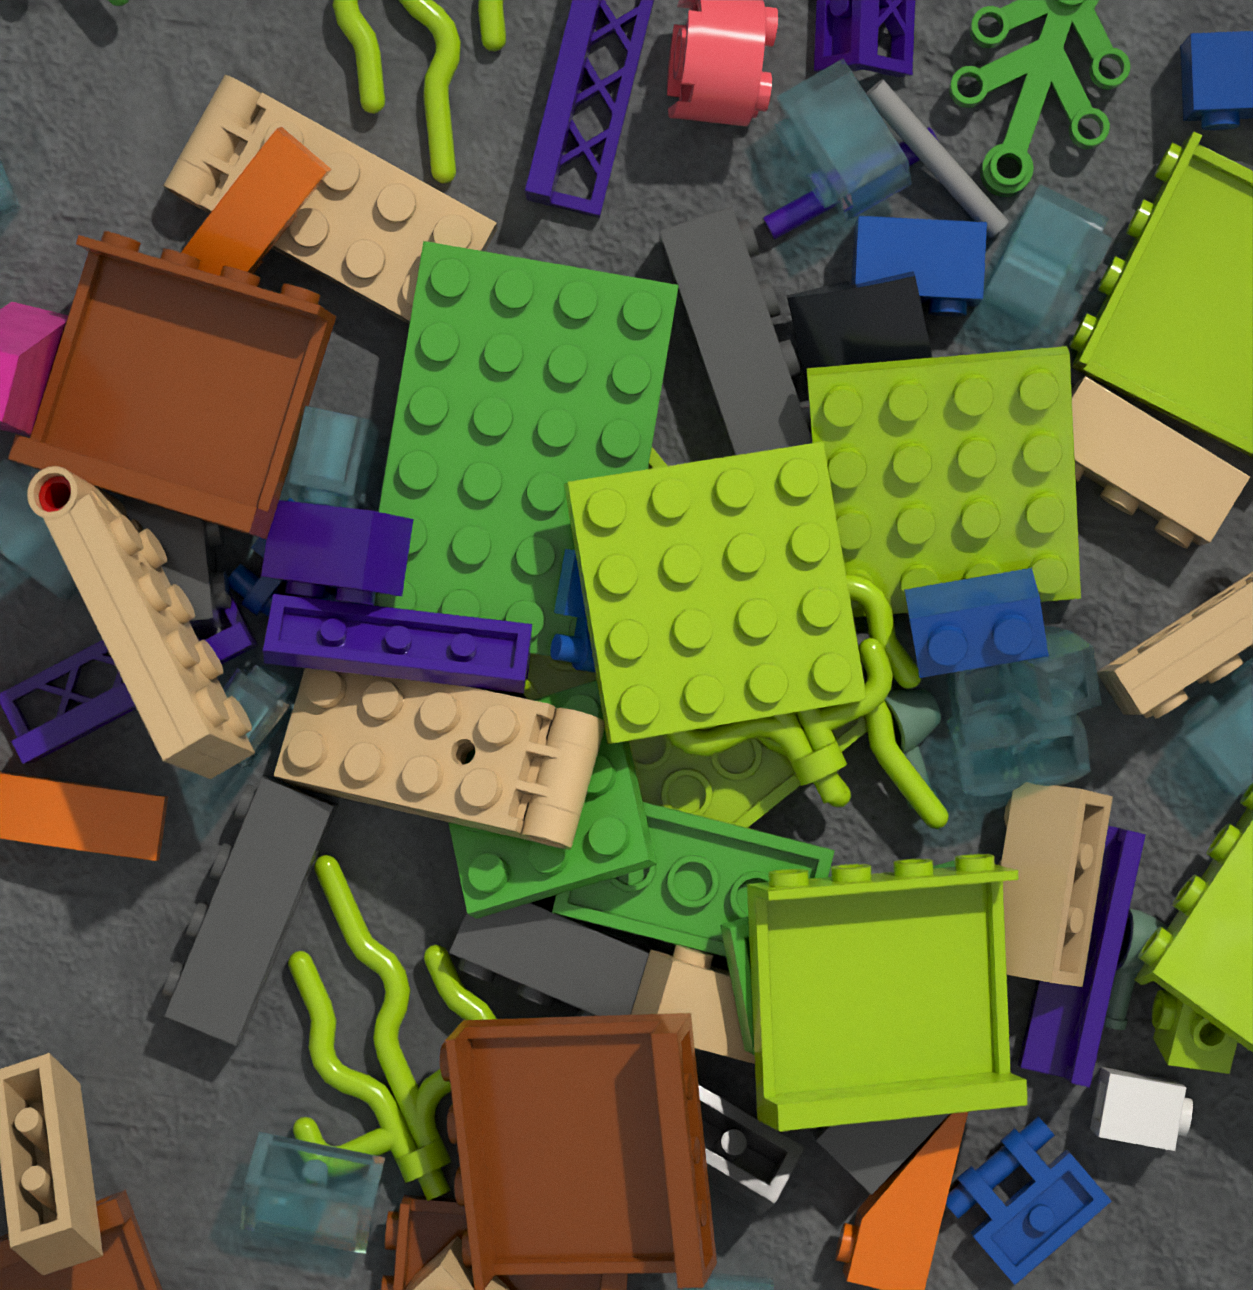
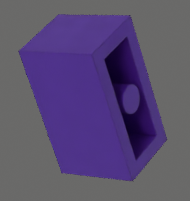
[261,500,413,606]

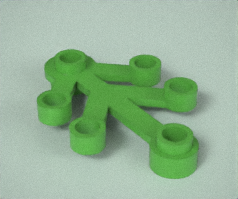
[949,0,1130,197]

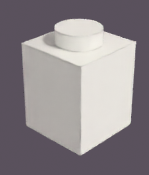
[1090,1067,1193,1151]

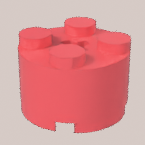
[667,0,778,127]

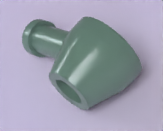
[884,689,941,809]
[1104,908,1168,1030]

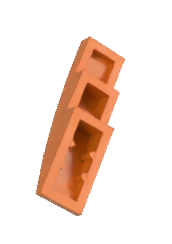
[181,127,332,276]
[0,771,168,861]

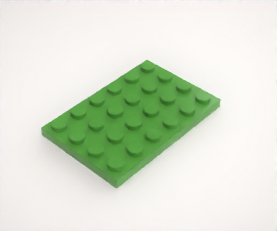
[364,241,679,656]

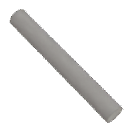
[864,79,1009,238]

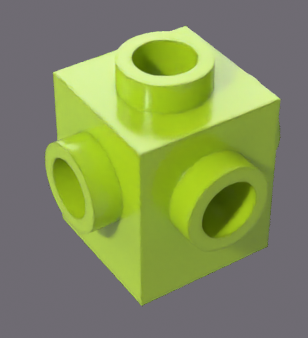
[1152,990,1238,1074]

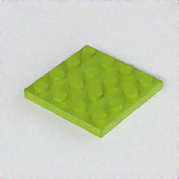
[806,346,1081,617]
[564,442,867,744]

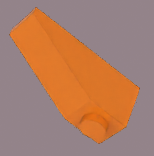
[835,1112,968,1290]

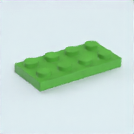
[552,801,835,957]

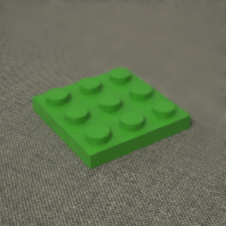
[448,680,657,919]

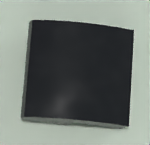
[787,271,933,389]

